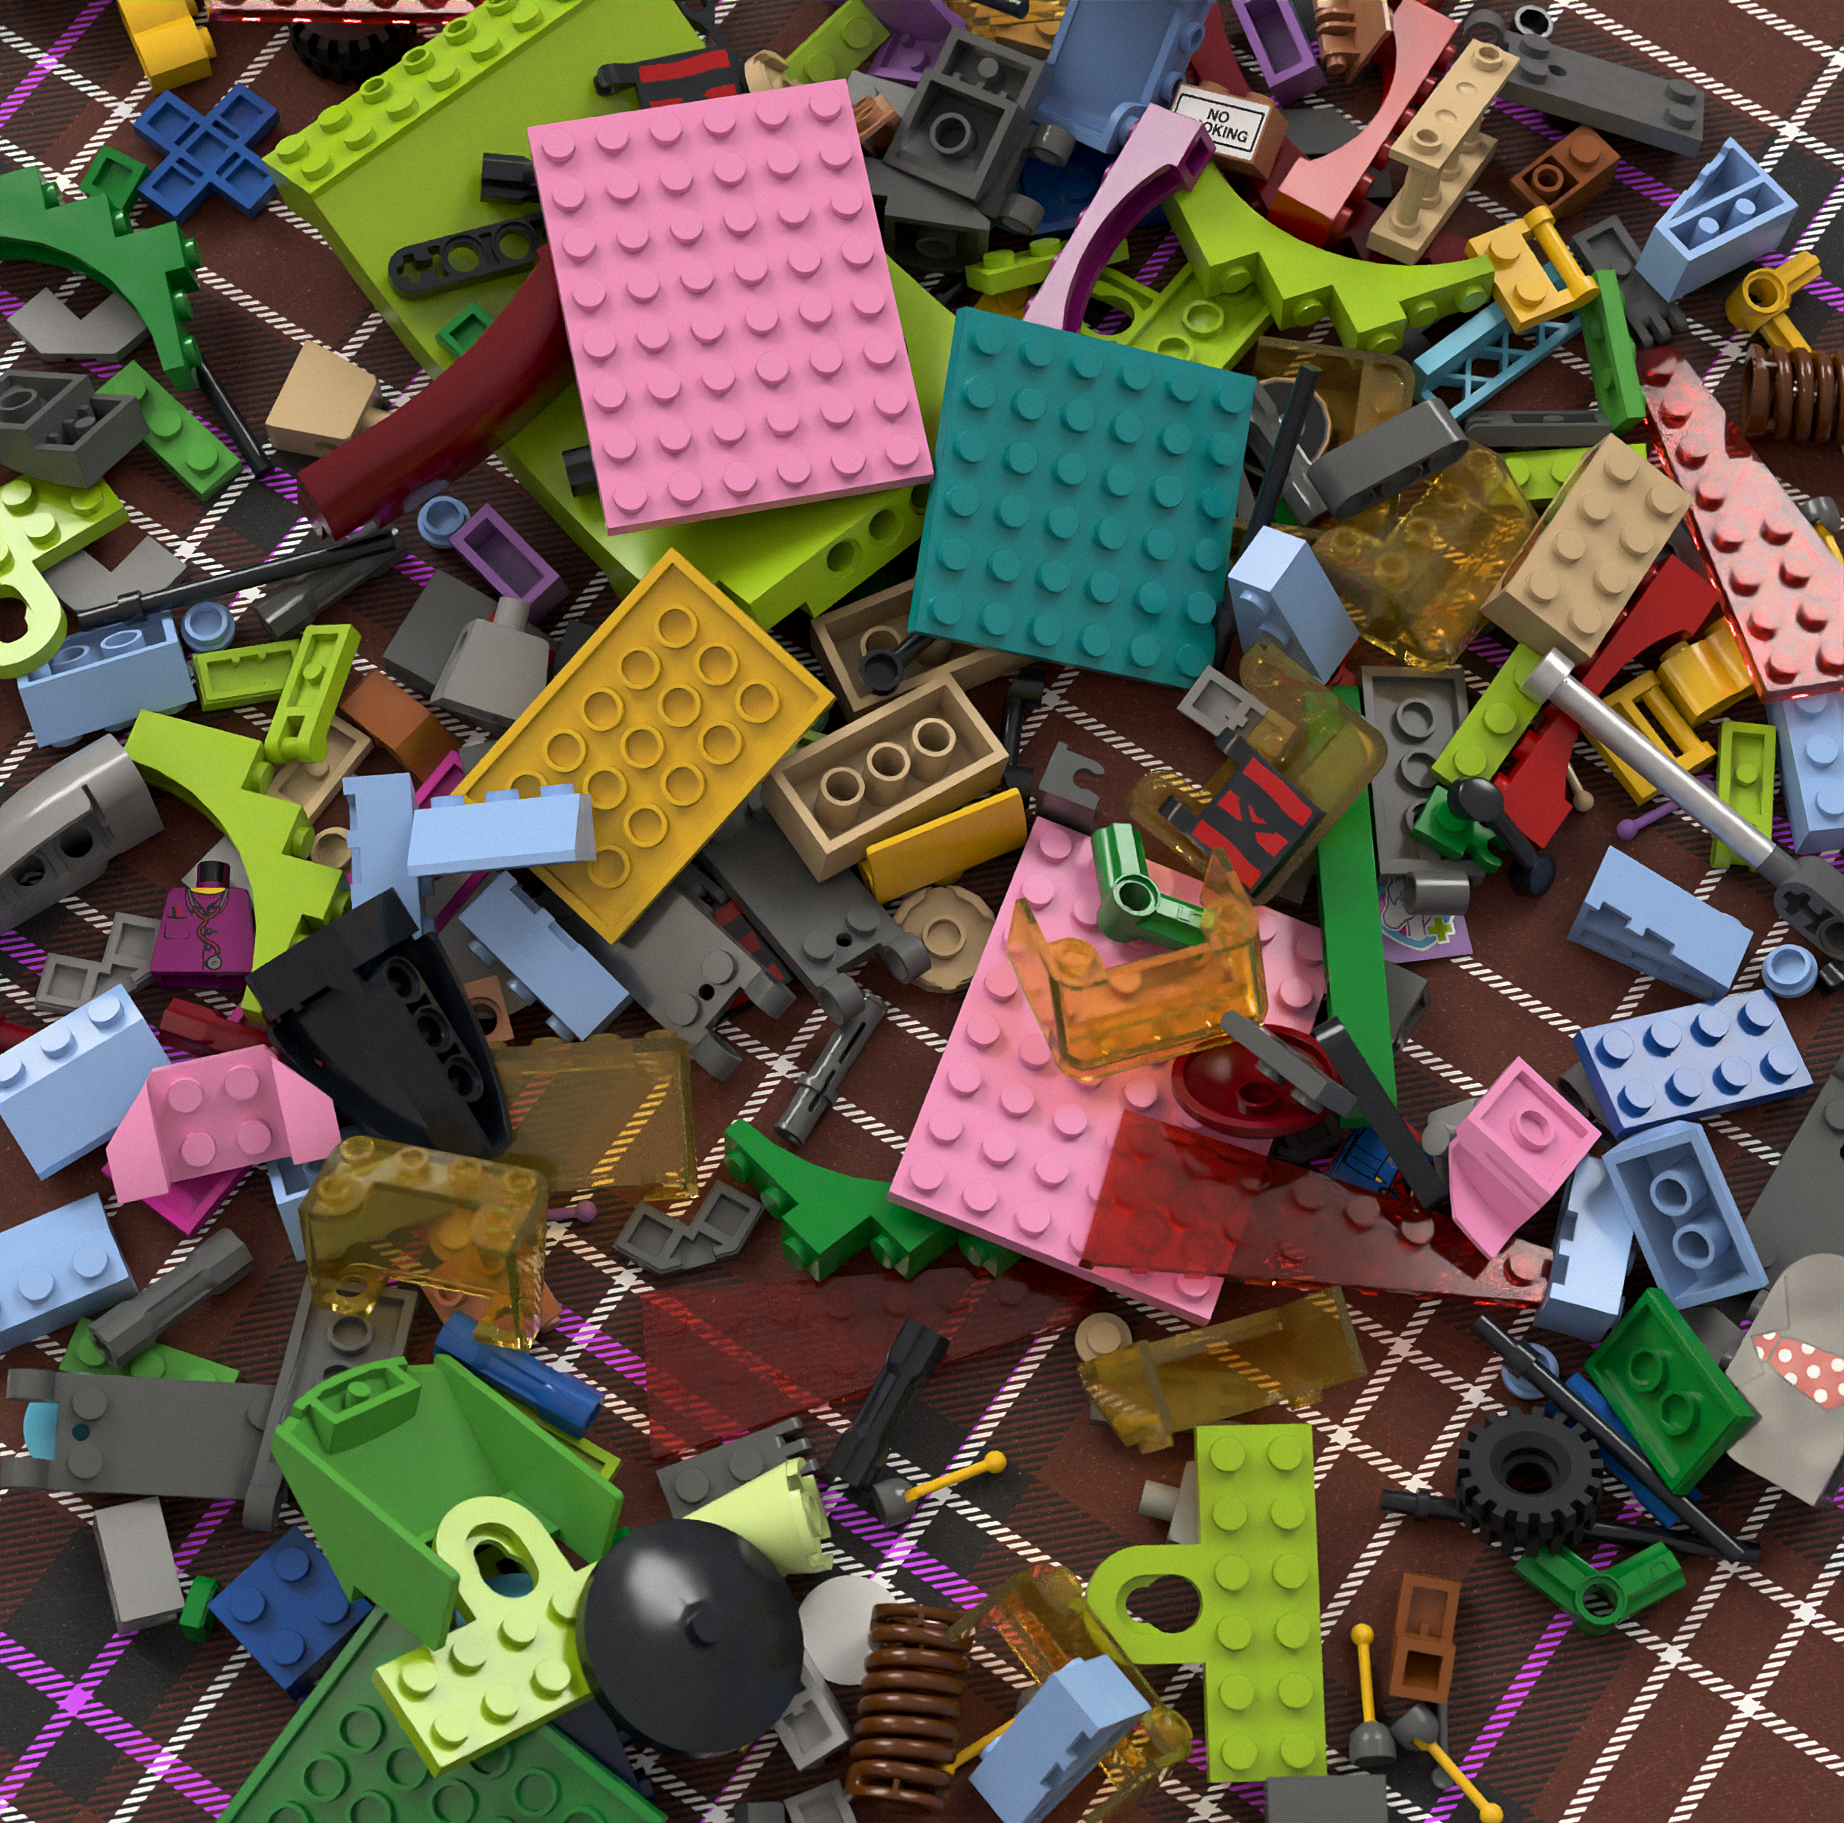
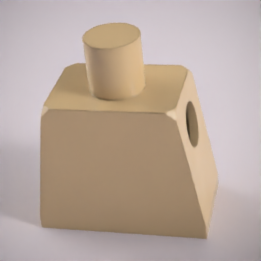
[265,339,392,458]

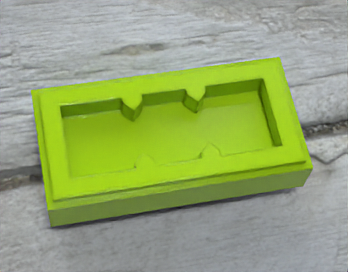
[191,639,300,712]

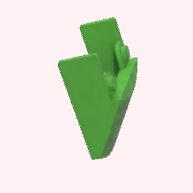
[271,1354,624,1652]

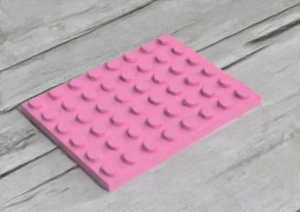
[527,78,934,536]
[885,816,1325,1328]

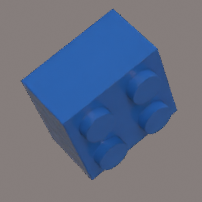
[207,1525,374,1702]

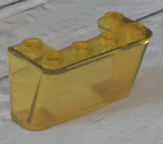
[471,1030,700,1213]
[298,1136,549,1352]

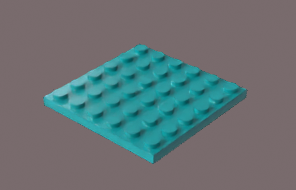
[907,306,1256,692]

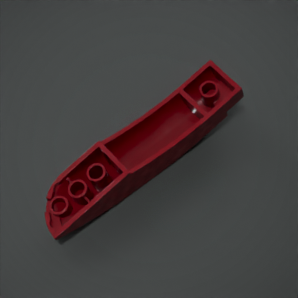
[297,242,576,542]

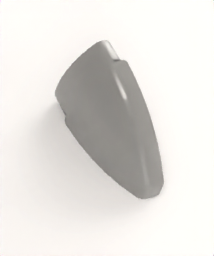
[0,733,165,936]

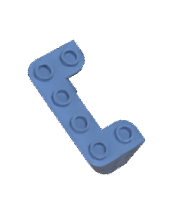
[1032,0,1217,155]

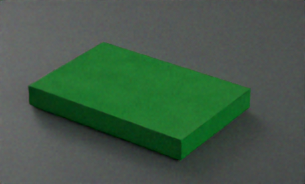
[1583,1287,1756,1495]

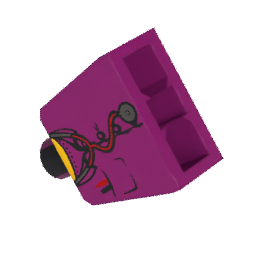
[150,861,256,990]

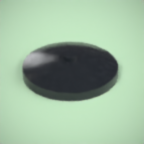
[575,1519,804,1759]

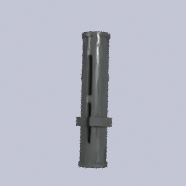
[773,990,889,1147]

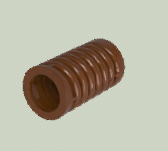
[1739,344,1844,446]
[843,1603,976,1817]

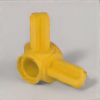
[1725,251,1822,353]

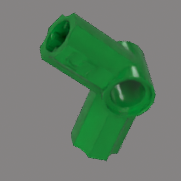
[1090,823,1216,960]
[1512,1541,1687,1636]

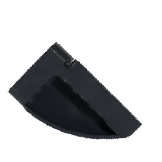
[243,887,514,1173]

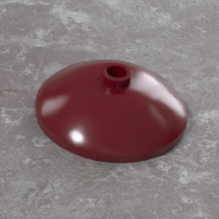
[1171,1023,1343,1140]

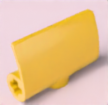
[857,788,1027,905]

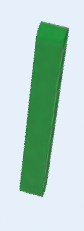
[1301,685,1397,1129]

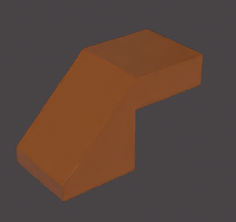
[337,669,462,787]
[1388,1570,1462,1705]

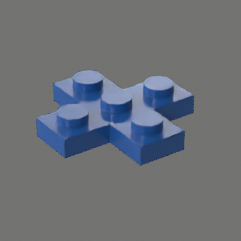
[132,82,281,227]

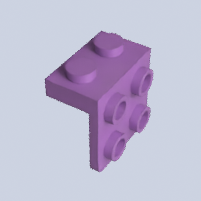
[860,0,969,89]

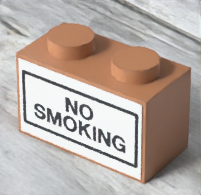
[1170,80,1289,181]

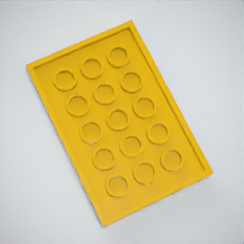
[450,547,838,945]

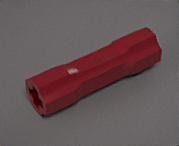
[158,997,325,1070]

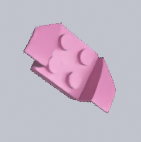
[106,1044,345,1204]
[1449,1056,1602,1261]

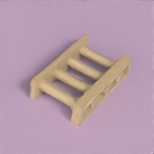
[1366,39,1521,266]

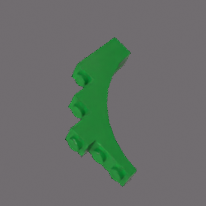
[0,165,204,393]
[723,1118,1025,1282]

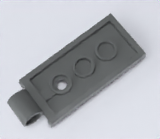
[1355,666,1485,916]

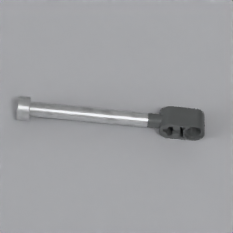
[1518,647,1844,961]

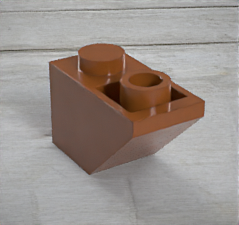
[1508,124,1621,219]

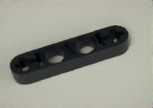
[388,211,548,301]
[1312,1015,1451,1215]

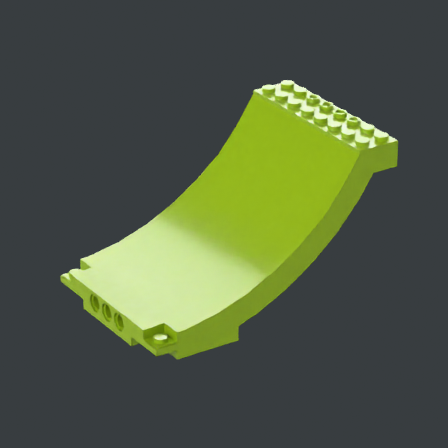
[261,0,956,632]

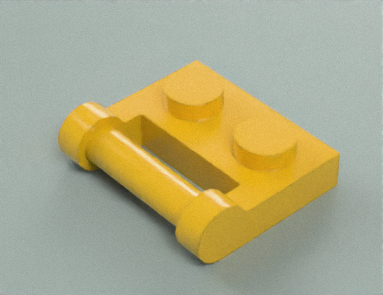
[1464,206,1600,334]
[1580,670,1718,806]

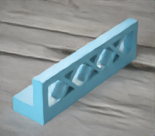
[1403,261,1582,423]

